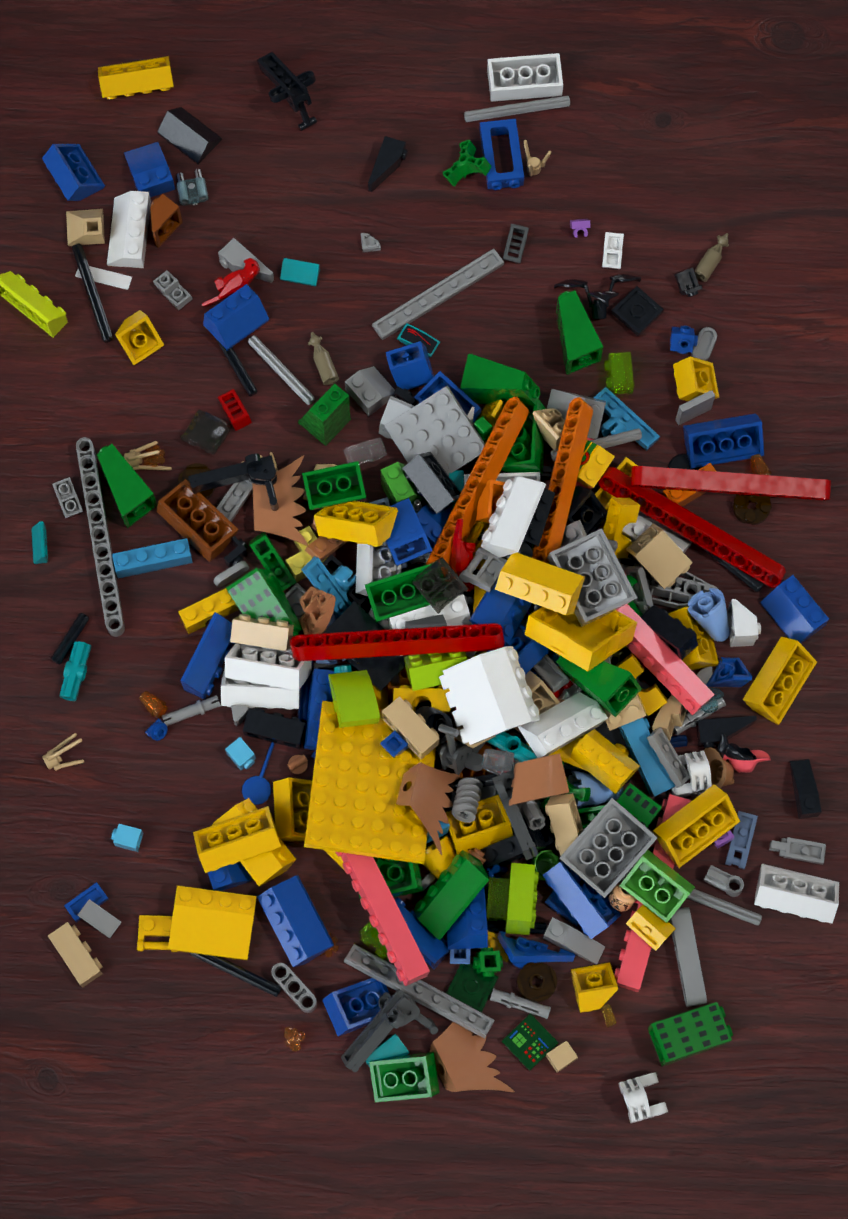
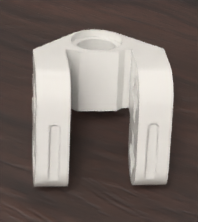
[671,750,712,797]
[618,1072,668,1123]

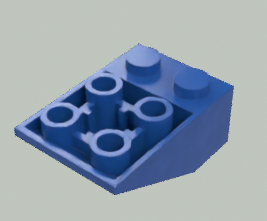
[385,498,433,566]

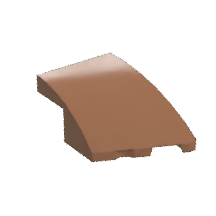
[299,586,336,635]
[509,754,569,806]

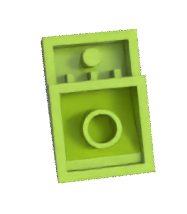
[328,670,380,728]

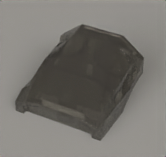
[180,410,232,455]
[412,558,468,614]

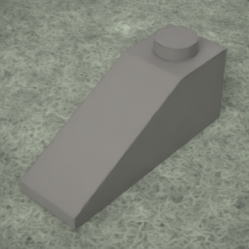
[218,238,274,283]
[543,917,605,965]

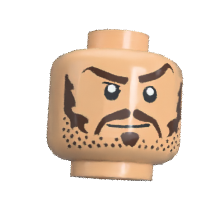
[608,882,636,912]

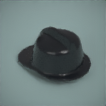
[415,706,457,743]

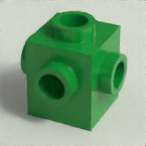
[473,948,503,977]

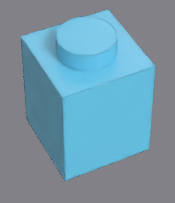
[225,737,256,770]
[111,824,144,852]

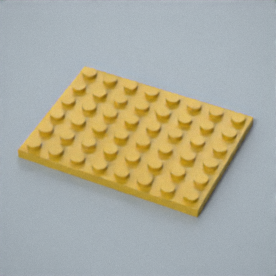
[304,701,436,864]

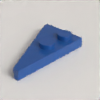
[497,931,575,963]

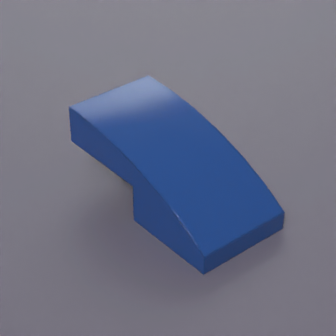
[380,731,409,758]

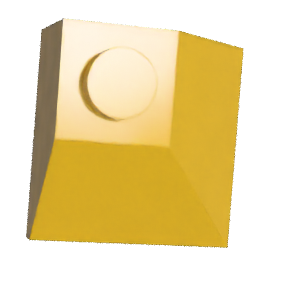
[115,310,164,365]
[571,962,618,1013]

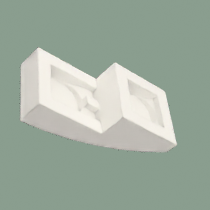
[602,232,624,269]

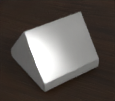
[231,705,249,726]

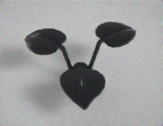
[554,274,641,319]

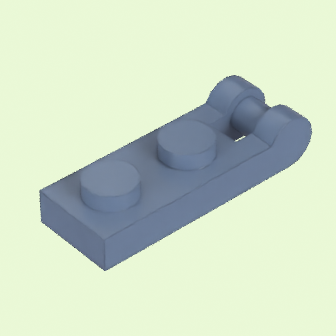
[725,811,758,869]

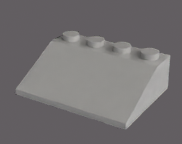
[547,529,637,627]
[559,798,658,898]

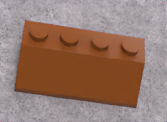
[157,479,239,562]

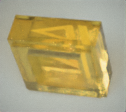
[601,1004,616,1028]

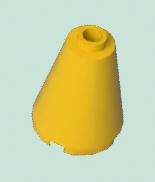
[423,835,457,879]

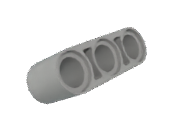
[271,963,317,1013]

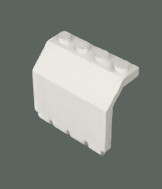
[439,646,540,745]

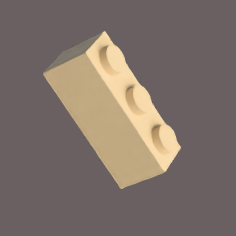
[230,614,294,651]
[381,696,440,760]
[545,794,584,856]
[48,922,103,988]

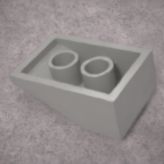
[547,389,606,439]

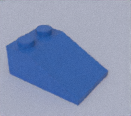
[124,142,175,198]
[416,505,453,554]
[322,978,389,1037]

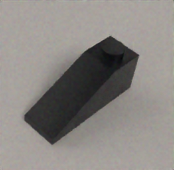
[368,136,408,192]
[696,716,757,749]
[789,759,822,819]

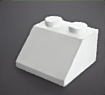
[727,599,761,647]

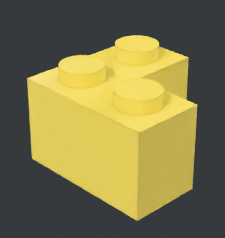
[286,526,328,582]

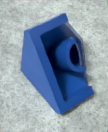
[706,657,752,687]

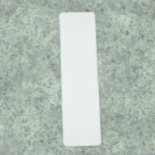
[75,266,132,290]

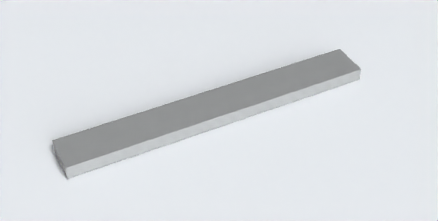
[372,249,504,340]
[344,944,495,1039]

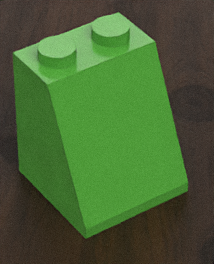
[380,462,428,506]

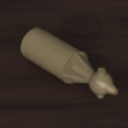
[694,233,729,282]
[308,332,339,385]

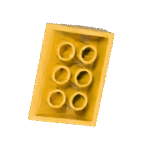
[168,886,257,960]

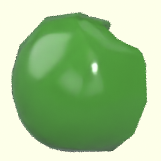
[531,850,559,881]

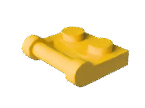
[137,915,178,952]

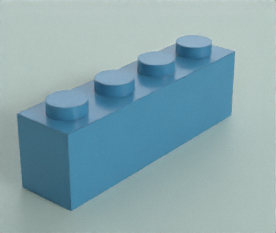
[112,538,193,578]
[618,717,675,797]

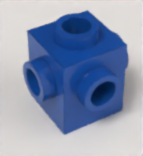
[670,326,698,354]

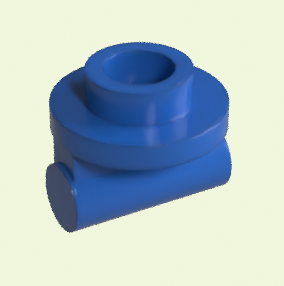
[145,718,168,741]
[486,865,508,883]

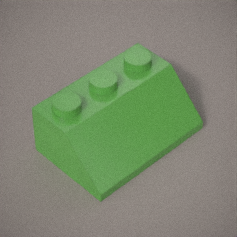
[619,850,695,923]

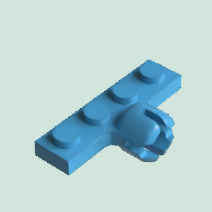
[594,387,660,451]
[301,556,356,618]

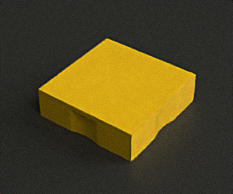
[524,607,637,671]

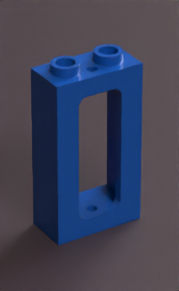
[479,119,524,190]

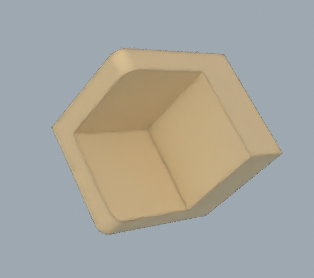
[546,1041,578,1073]

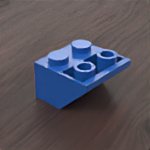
[386,341,434,390]

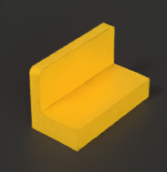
[626,905,675,951]

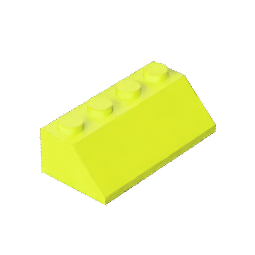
[0,271,68,338]

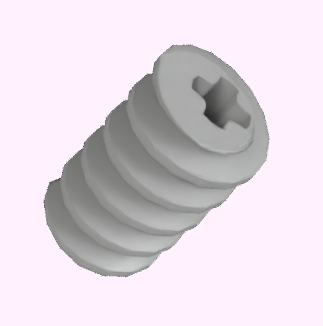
[452,777,483,823]

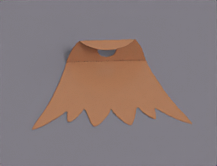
[252,455,308,546]
[396,762,460,855]
[430,1022,515,1092]

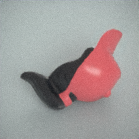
[717,733,771,773]

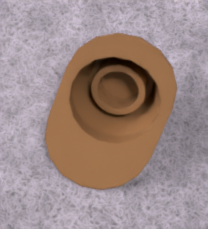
[704,747,734,788]

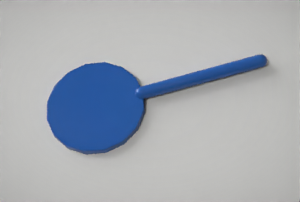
[242,742,274,805]

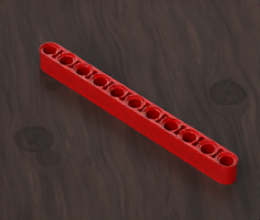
[631,466,831,500]
[599,467,786,588]
[290,623,505,661]

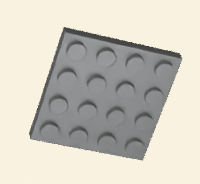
[384,385,485,475]

